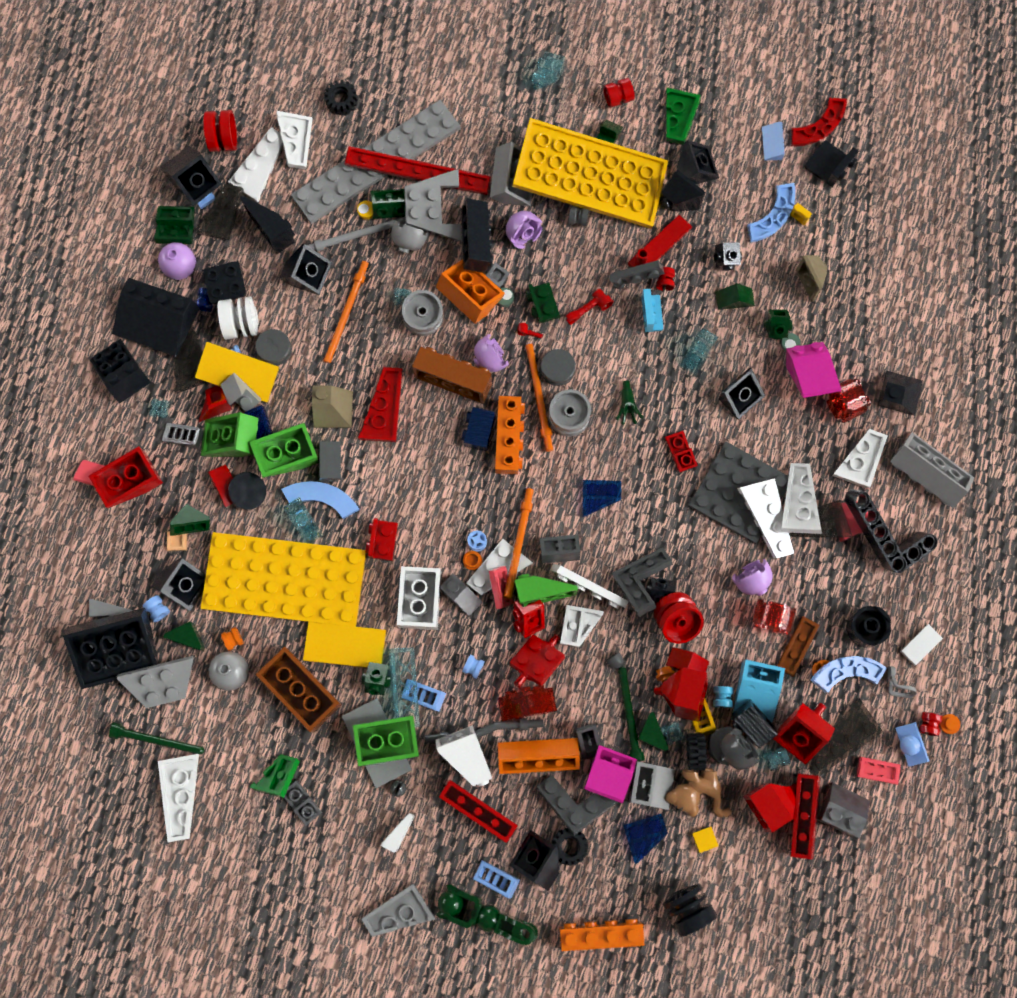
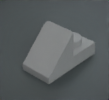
[221,373,261,413]

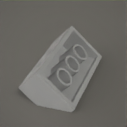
[890,432,974,508]

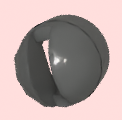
[606,652,623,669]
[390,780,407,797]

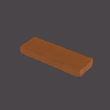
[776,616,820,677]

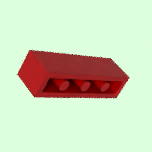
[791,773,820,860]
[439,780,518,843]

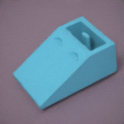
[731,660,785,722]

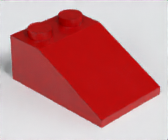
[88,446,163,509]

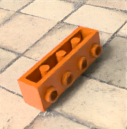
[495,396,525,474]
[498,738,580,774]
[559,919,645,951]

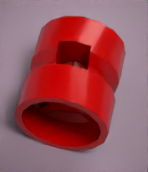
[603,77,635,108]

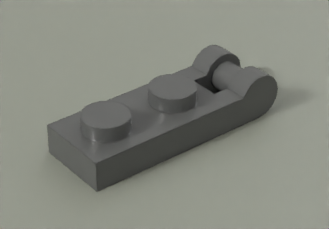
[609,260,664,289]

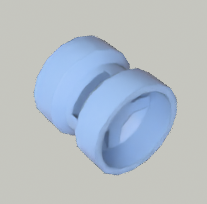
[142,595,170,623]

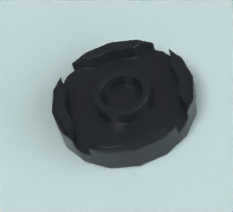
[228,472,267,510]

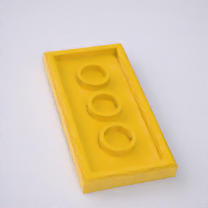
[195,342,280,402]
[303,622,386,668]

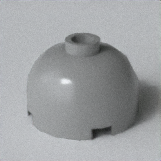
[391,221,428,253]
[208,651,249,691]

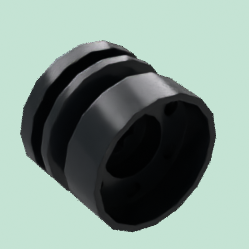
[663,883,718,937]

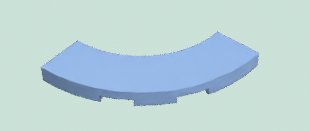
[747,183,795,243]
[281,481,360,519]
[810,656,887,692]

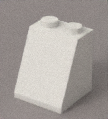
[435,725,492,787]

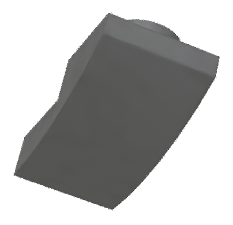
[284,779,322,826]

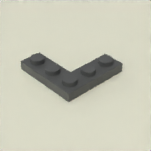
[612,547,673,617]
[536,775,618,836]

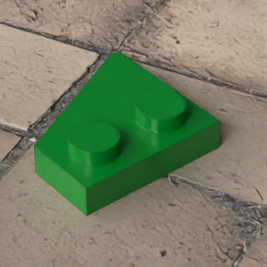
[250,754,300,798]

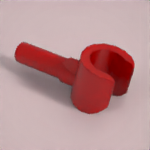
[517,323,543,339]

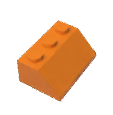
[436,259,505,324]

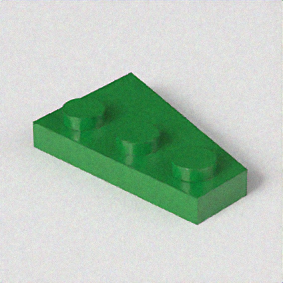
[666,87,701,145]

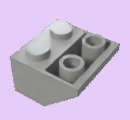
[629,762,675,810]

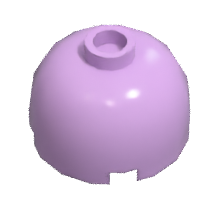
[506,211,542,249]
[158,242,196,280]
[473,334,509,372]
[732,559,773,596]

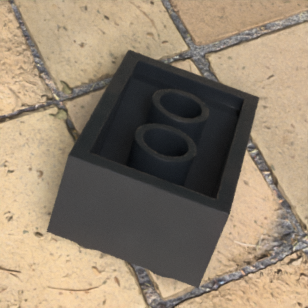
[240,196,295,254]

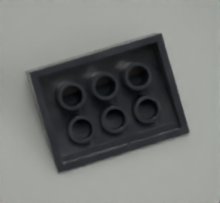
[112,278,200,357]
[63,608,159,689]

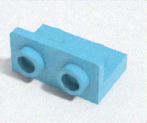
[641,289,663,332]

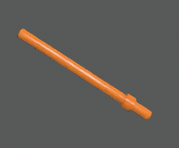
[323,261,369,364]
[526,344,553,452]
[504,488,534,599]

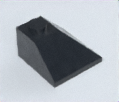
[676,140,719,184]
[659,169,706,212]
[279,244,332,295]
[877,371,923,415]
[151,558,206,611]
[510,830,559,891]

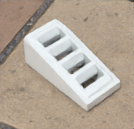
[380,813,415,853]

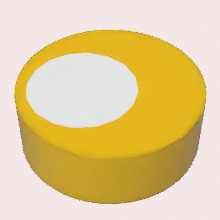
[357,200,373,220]

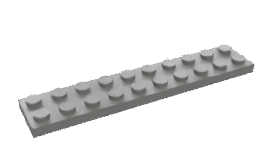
[291,100,461,224]

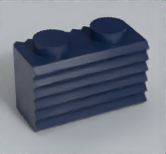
[461,407,495,451]

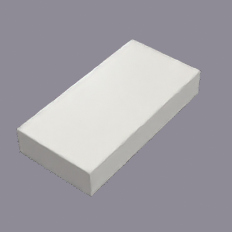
[900,624,943,666]

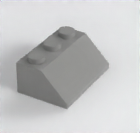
[490,142,532,206]

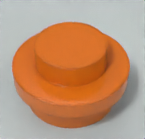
[463,551,482,570]
[656,666,675,683]
[940,714,960,734]

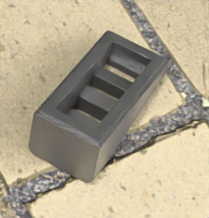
[162,423,204,449]

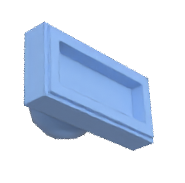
[895,722,929,767]

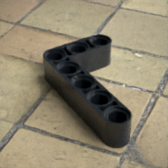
[845,489,938,573]

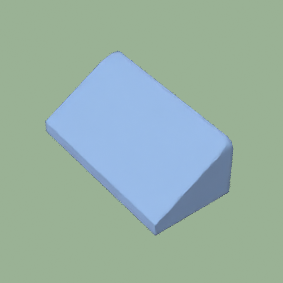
[762,122,784,161]

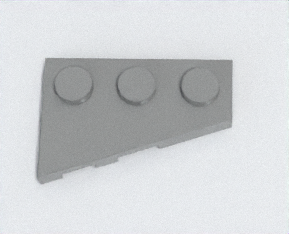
[362,883,436,937]

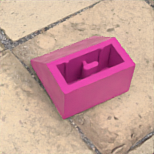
[584,745,637,804]

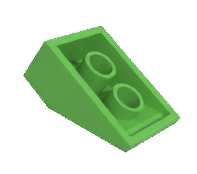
[201,412,258,457]
[249,423,318,478]
[514,574,578,607]
[353,716,419,767]

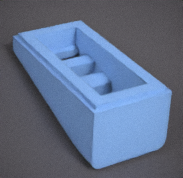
[401,679,446,712]
[473,860,520,898]

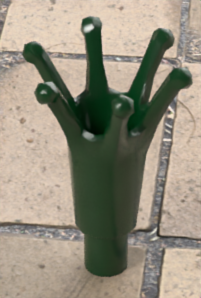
[615,380,644,425]

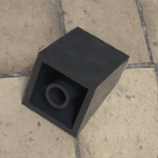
[160,146,222,206]

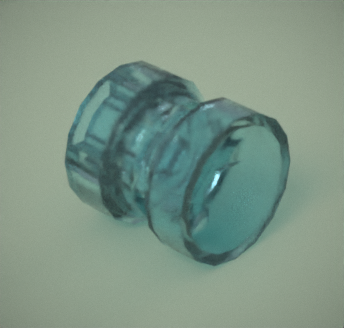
[764,746,791,771]

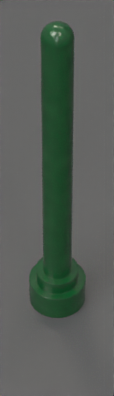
[618,666,645,762]
[109,722,205,755]

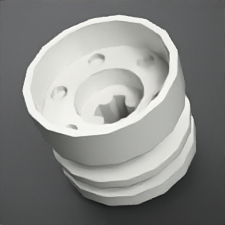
[217,296,259,340]

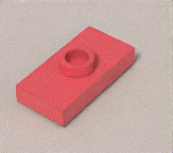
[489,566,513,609]
[856,757,901,785]

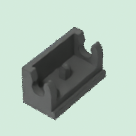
[318,441,341,482]
[540,535,580,564]

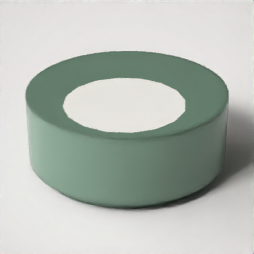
[497,288,514,307]
[781,333,801,351]

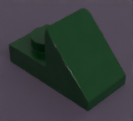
[597,120,623,144]

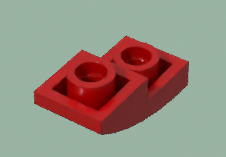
[665,431,698,472]
[208,464,233,507]

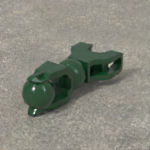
[436,884,538,945]

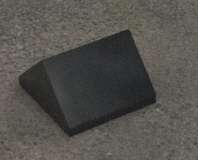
[718,368,765,420]

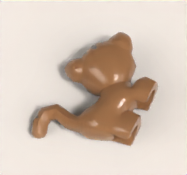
[665,768,732,818]

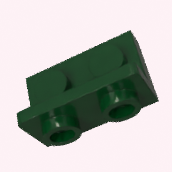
[370,189,405,219]
[526,283,560,324]

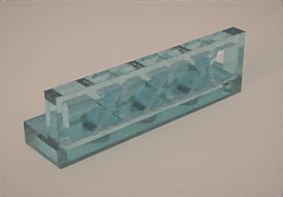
[388,647,420,728]

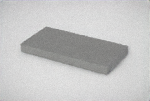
[342,698,412,788]

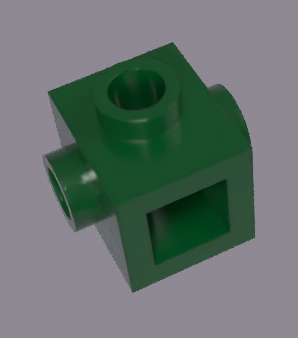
[764,309,792,340]
[361,662,391,695]

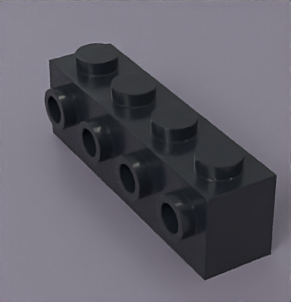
[461,198,493,273]

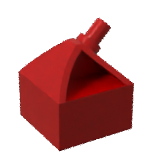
[654,667,708,722]
[773,703,835,765]
[743,783,797,833]

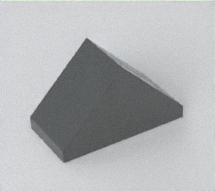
[575,723,601,760]

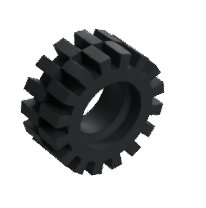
[324,80,358,116]
[686,733,707,770]
[552,828,588,866]

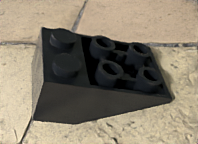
[90,339,151,404]

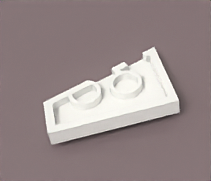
[276,111,313,170]
[466,539,533,596]

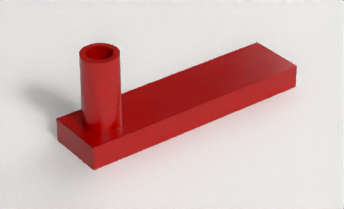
[628,215,692,267]

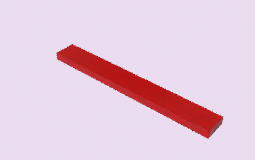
[345,146,491,195]

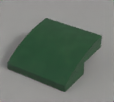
[154,206,195,244]

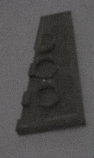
[173,324,207,393]
[808,698,883,776]

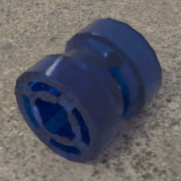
[194,288,213,312]

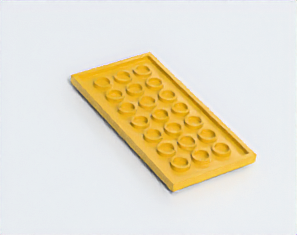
[512,118,668,229]
[200,532,366,627]

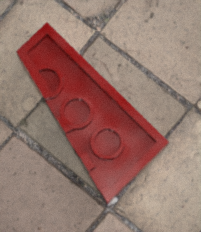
[358,367,403,442]

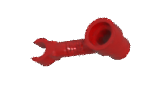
[566,289,614,325]

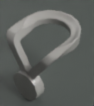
[887,666,917,698]

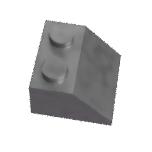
[817,782,870,838]

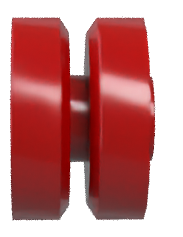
[203,110,237,152]
[653,592,704,644]

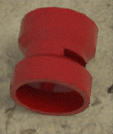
[656,267,675,291]
[919,712,943,736]

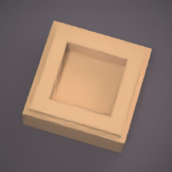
[167,531,187,551]

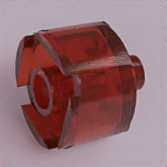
[826,379,871,423]
[752,599,796,635]

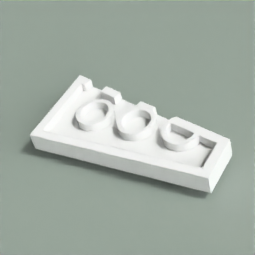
[228,127,283,203]
[737,478,794,558]
[550,564,629,609]
[158,754,199,842]

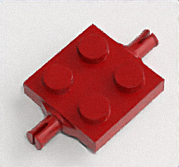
[509,634,565,688]

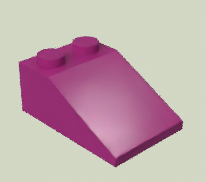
[786,342,841,398]

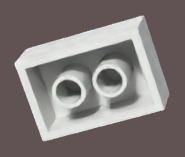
[397,566,442,630]

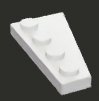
[781,463,822,534]

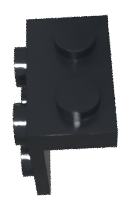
[805,141,859,188]
[202,261,247,304]

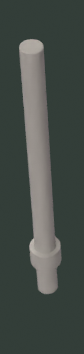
[307,217,406,252]

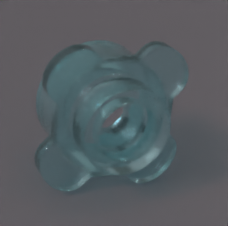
[393,287,412,306]
[149,399,170,418]
[661,722,684,745]

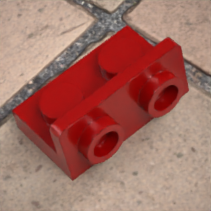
[366,518,398,561]
[512,599,545,638]

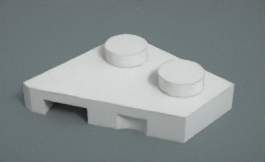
[560,605,604,647]

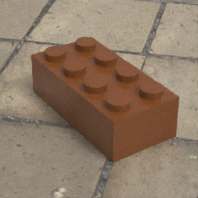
[412,347,492,404]
[255,647,342,733]

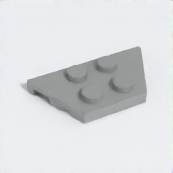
[117,656,194,708]

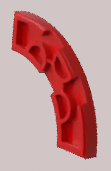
[791,98,847,146]

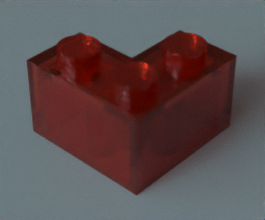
[498,685,557,721]

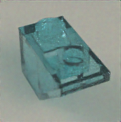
[531,51,565,91]
[680,328,719,374]
[283,497,323,544]

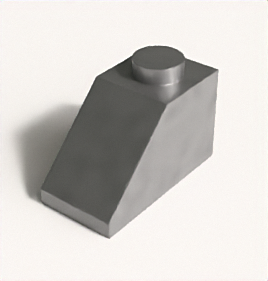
[440,573,482,616]

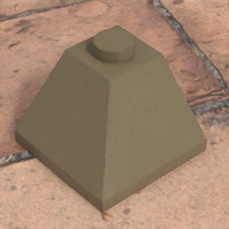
[796,255,827,302]
[312,385,353,428]

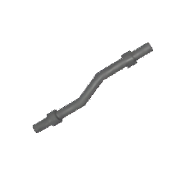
[424,718,544,743]

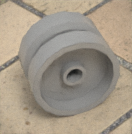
[402,290,443,336]
[549,389,591,437]

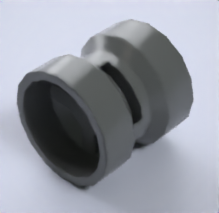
[568,206,589,226]

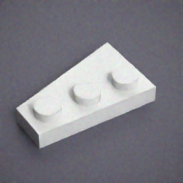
[832,429,888,489]

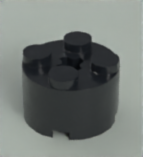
[846,606,891,648]

